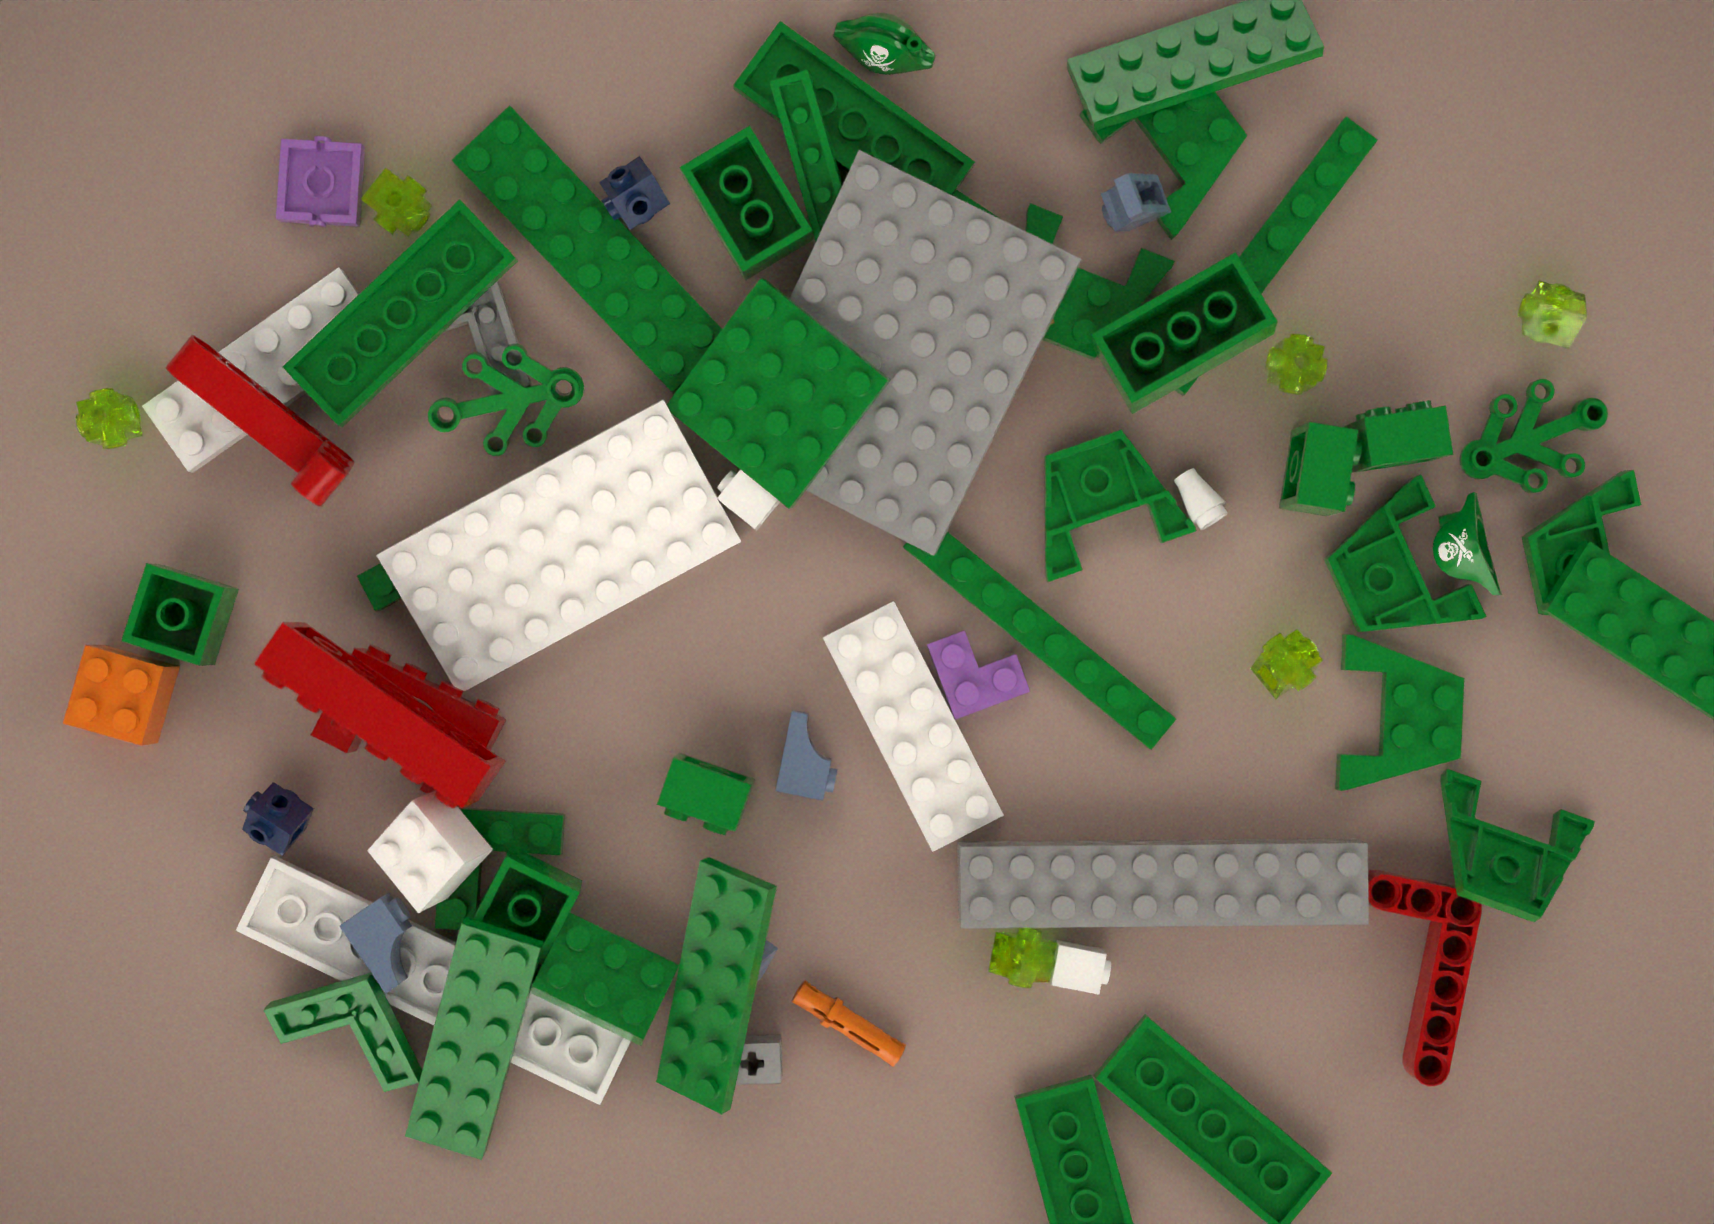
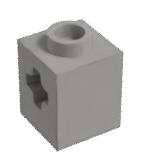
[736,1035,783,1085]

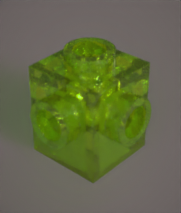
[361,167,432,237]
[1518,280,1587,349]
[1265,334,1328,395]
[75,388,143,449]
[1250,629,1323,700]
[988,928,1057,988]

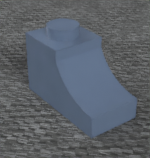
[1101,173,1171,232]
[775,710,838,801]
[340,893,412,994]

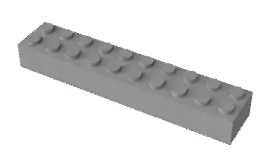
[958,838,1369,929]

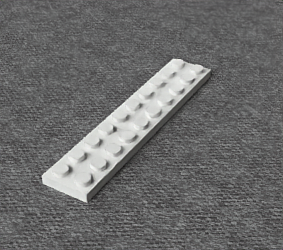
[236,856,631,1105]

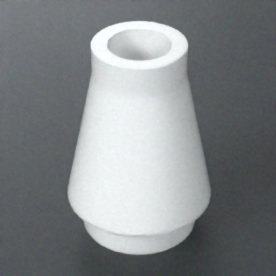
[1174,468,1228,530]

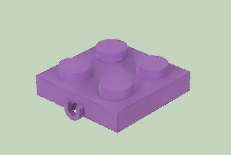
[276,136,365,228]

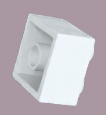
[368,790,493,913]

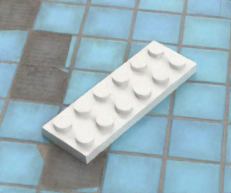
[142,267,359,473]
[823,601,1004,852]

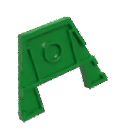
[1079,92,1248,240]
[1026,203,1175,360]
[1044,429,1197,582]
[1521,470,1641,616]
[1324,474,1487,632]
[1335,634,1465,791]
[1440,769,1595,922]

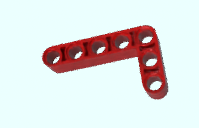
[166,335,354,507]
[1368,870,1482,1086]

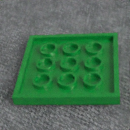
[667,278,891,509]

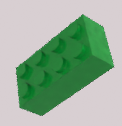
[1091,252,1278,414]

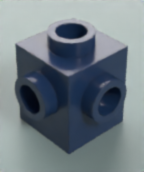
[599,156,670,230]
[242,782,314,856]

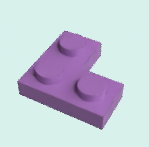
[926,631,1030,720]

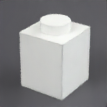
[717,469,780,531]
[1047,939,1111,994]

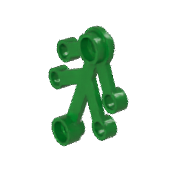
[428,343,584,456]
[1460,379,1608,493]

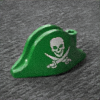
[833,13,936,75]
[1433,492,1502,596]

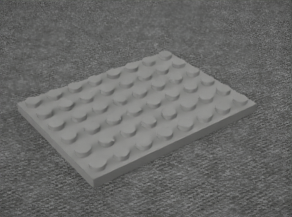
[790,150,1082,556]

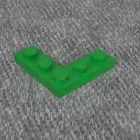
[435,807,565,930]
[263,973,422,1092]

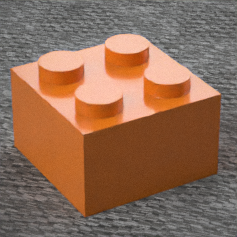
[63,645,180,746]

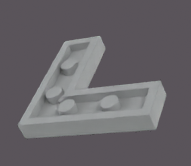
[444,280,532,395]

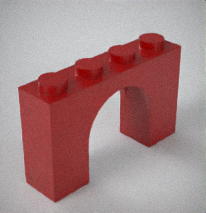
[311,644,506,807]

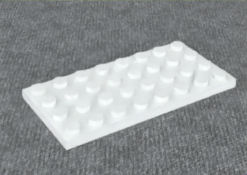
[377,399,741,691]

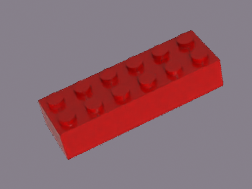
[254,622,506,809]

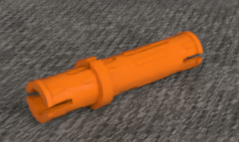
[791,980,906,1067]

